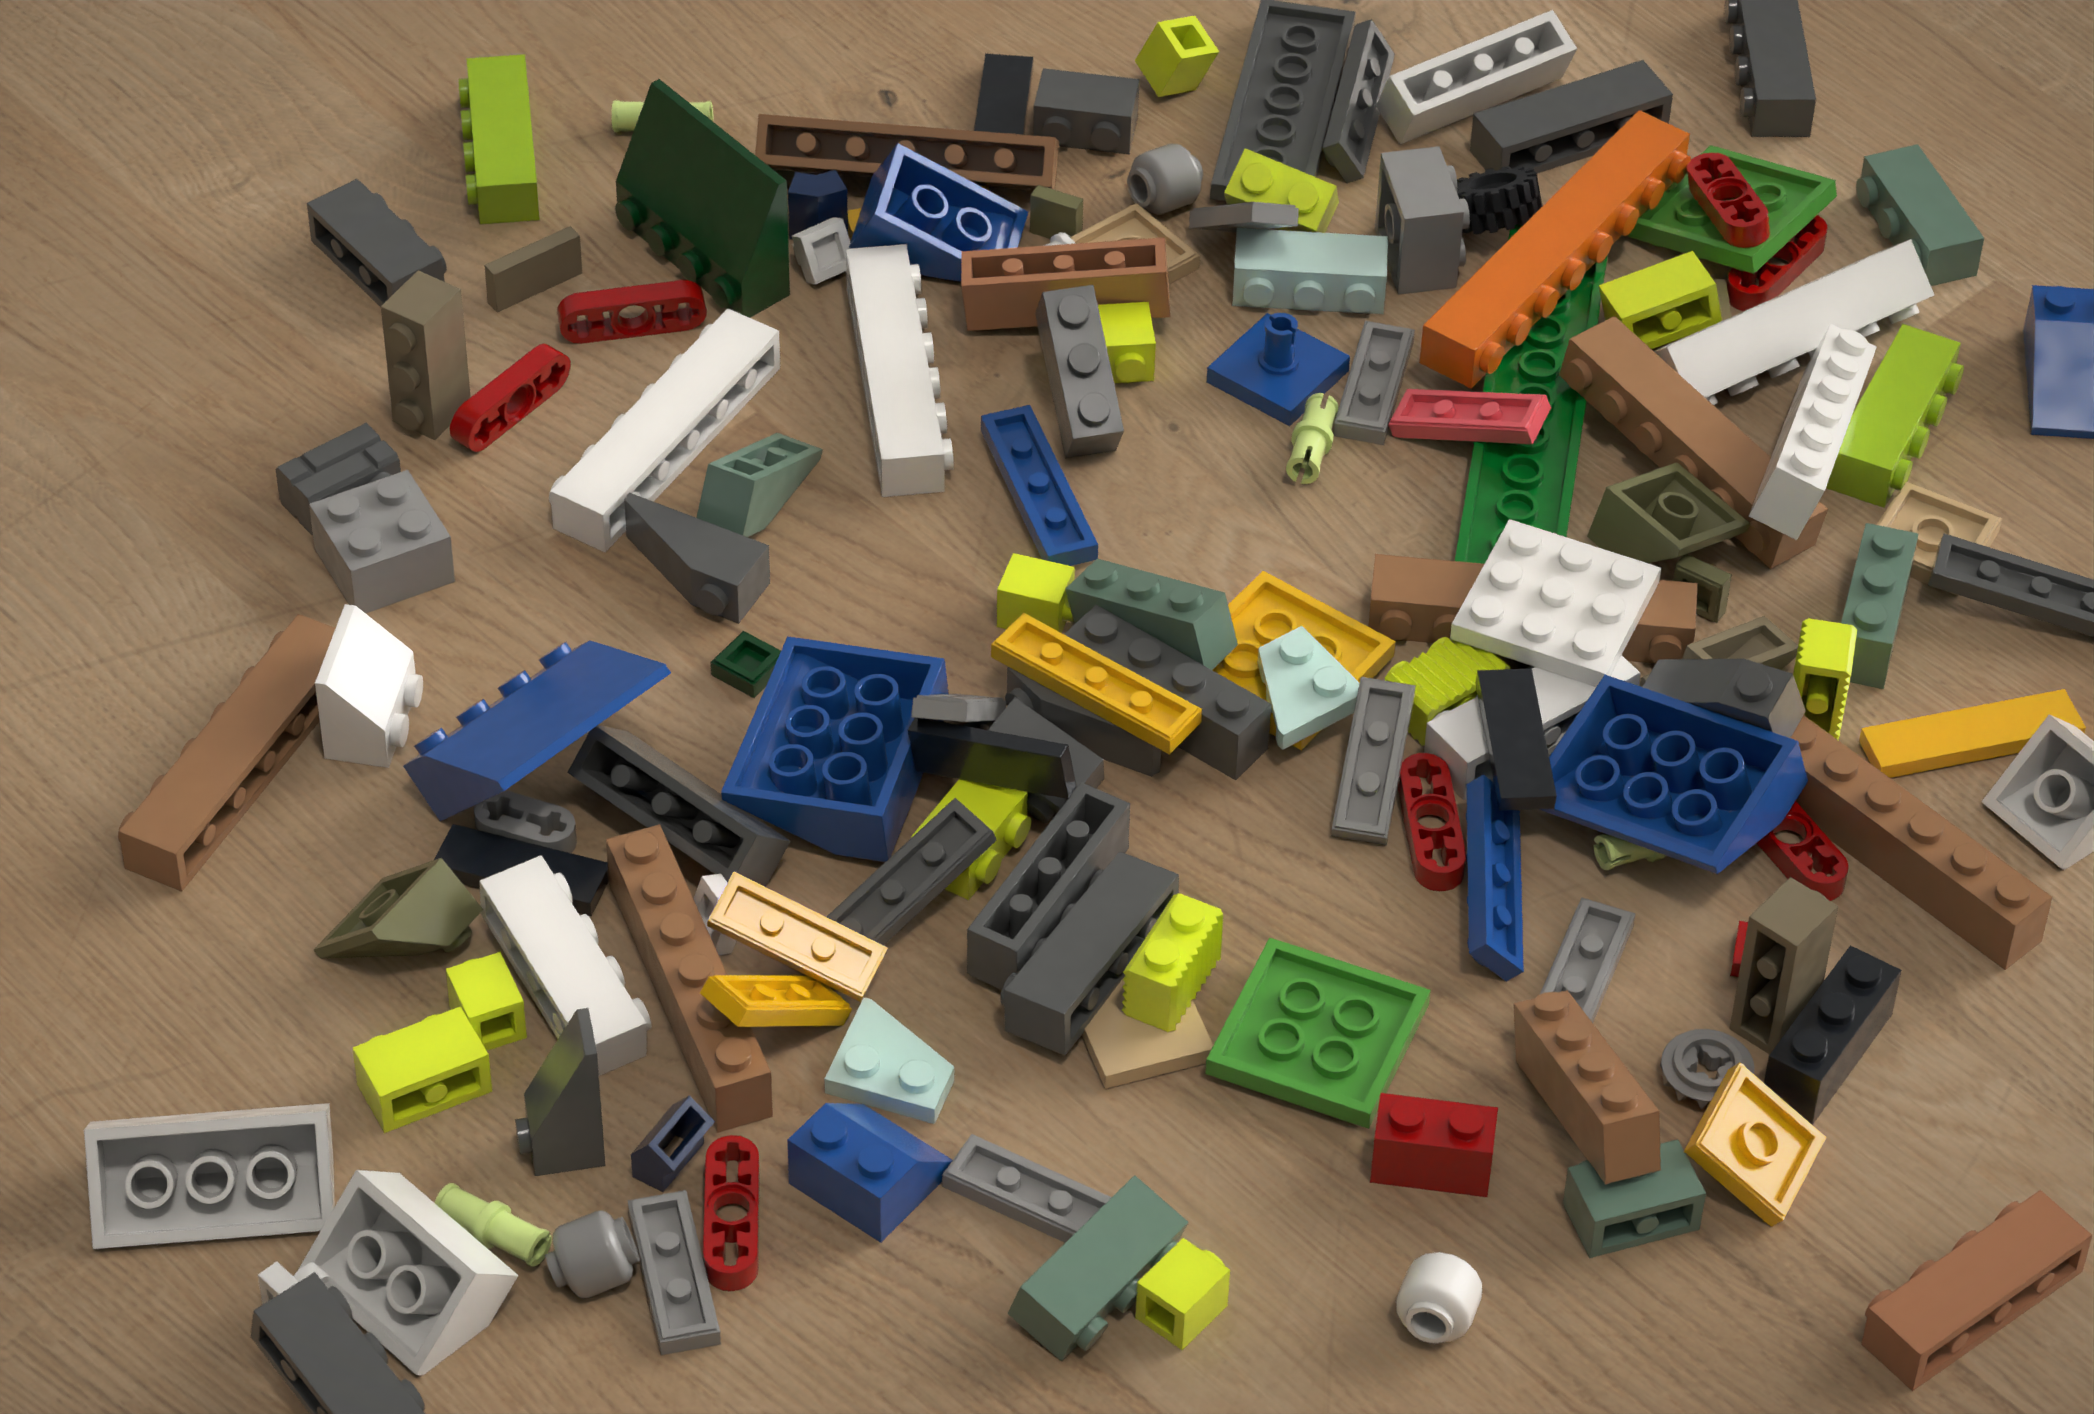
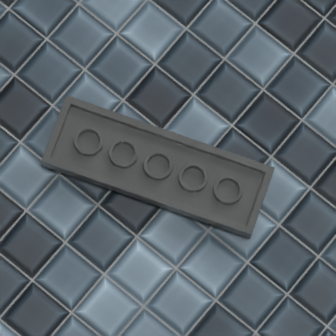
[1210,0,1356,201]

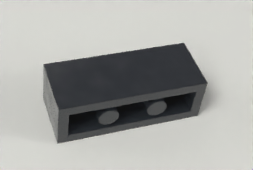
[1764,945,1902,1125]

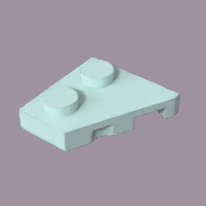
[1257,626,1360,750]
[825,997,954,1124]

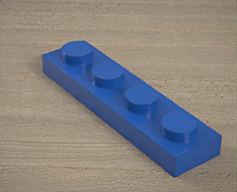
[981,405,1098,566]
[1466,774,1524,982]

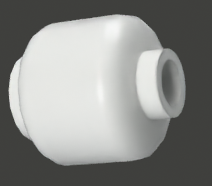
[1396,1252,1482,1343]

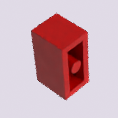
[1370,1093,1498,1198]

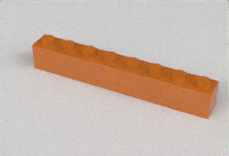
[1419,110,1691,388]

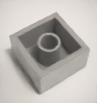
[1375,146,1470,295]
[309,470,455,614]

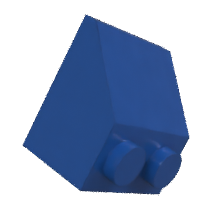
[787,1103,952,1243]

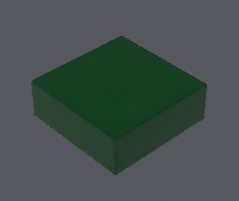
[710,631,781,698]

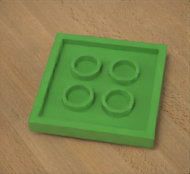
[1628,145,1837,274]
[1205,937,1431,1129]

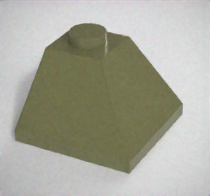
[1587,462,1751,563]
[314,858,484,958]

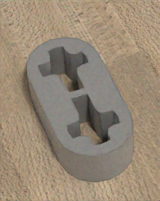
[474,791,577,853]

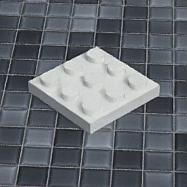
[1450,519,1661,687]

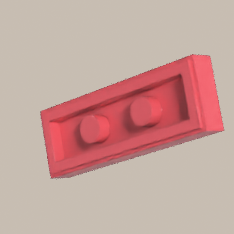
[1388,389,1551,444]

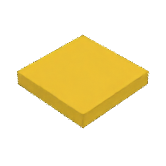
[1684,1063,1826,1227]

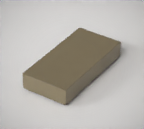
[484,226,582,312]

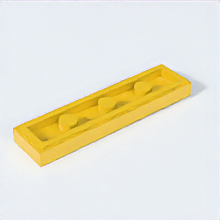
[991,613,1202,755]
[1859,689,2086,778]

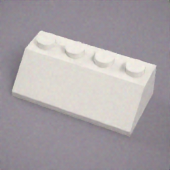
[84,1103,335,1249]

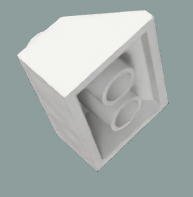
[298,1170,519,1375]

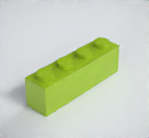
[458,54,540,225]
[1826,324,1964,508]

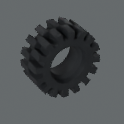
[1457,166,1542,234]

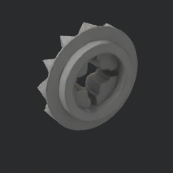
[1660,1029,1754,1109]

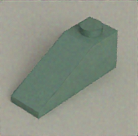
[696,433,823,537]

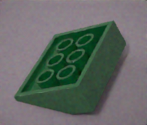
[615,79,790,318]

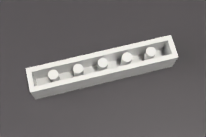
[1654,239,1934,405]
[846,244,954,497]
[549,308,780,552]
[1749,324,1877,540]

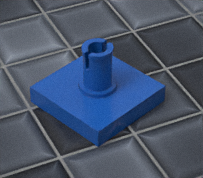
[1206,313,1350,426]

